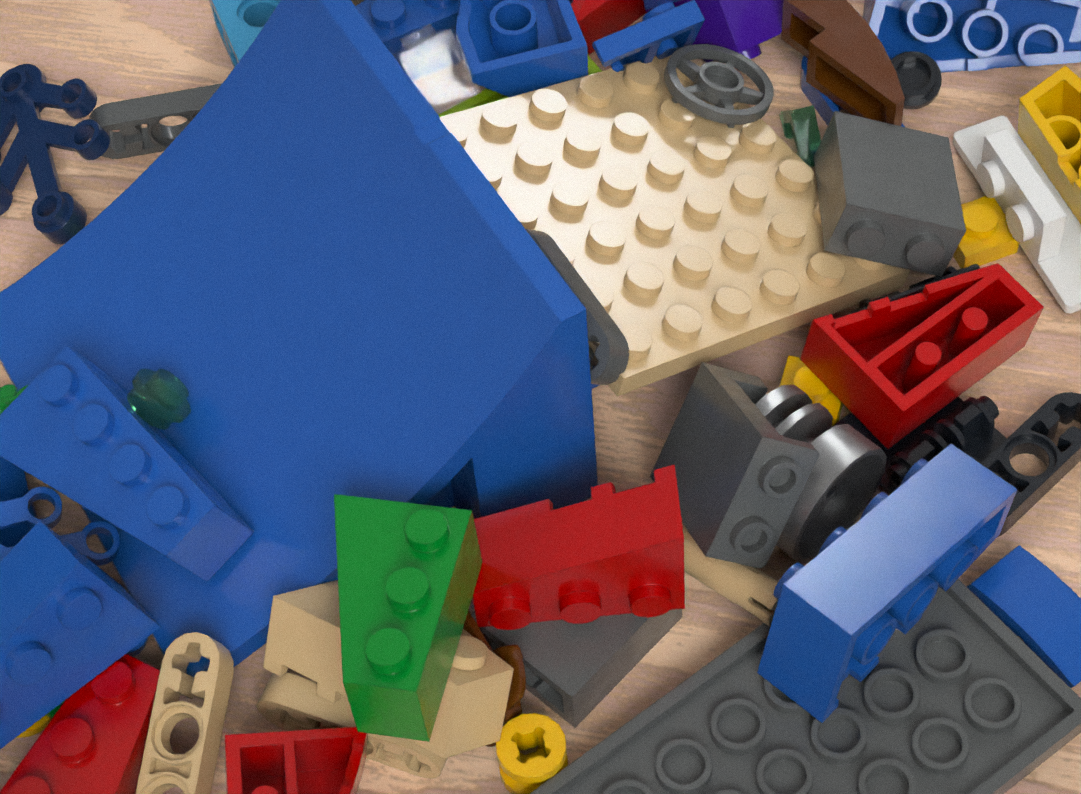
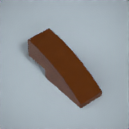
[781,0,905,126]

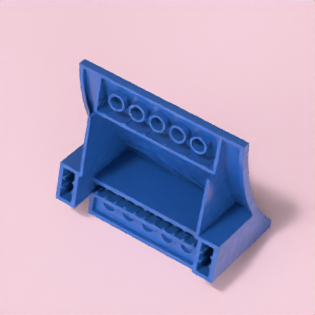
[0,0,599,698]

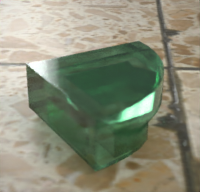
[779,105,821,167]

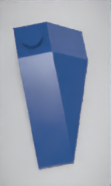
[863,0,1081,73]

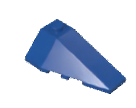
[456,0,588,97]

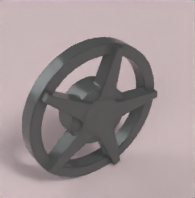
[664,44,774,128]

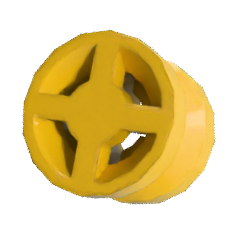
[496,713,568,794]

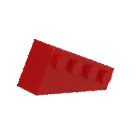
[0,654,160,794]

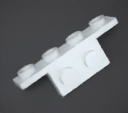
[953,116,1081,314]

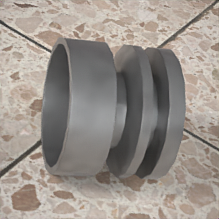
[755,385,887,564]

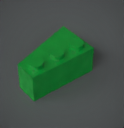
[334,494,482,742]

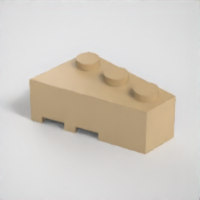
[263,580,514,759]

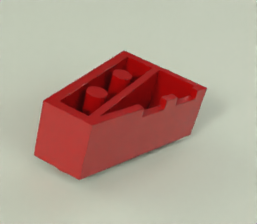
[800,263,1044,449]
[472,464,685,630]
[225,727,368,794]

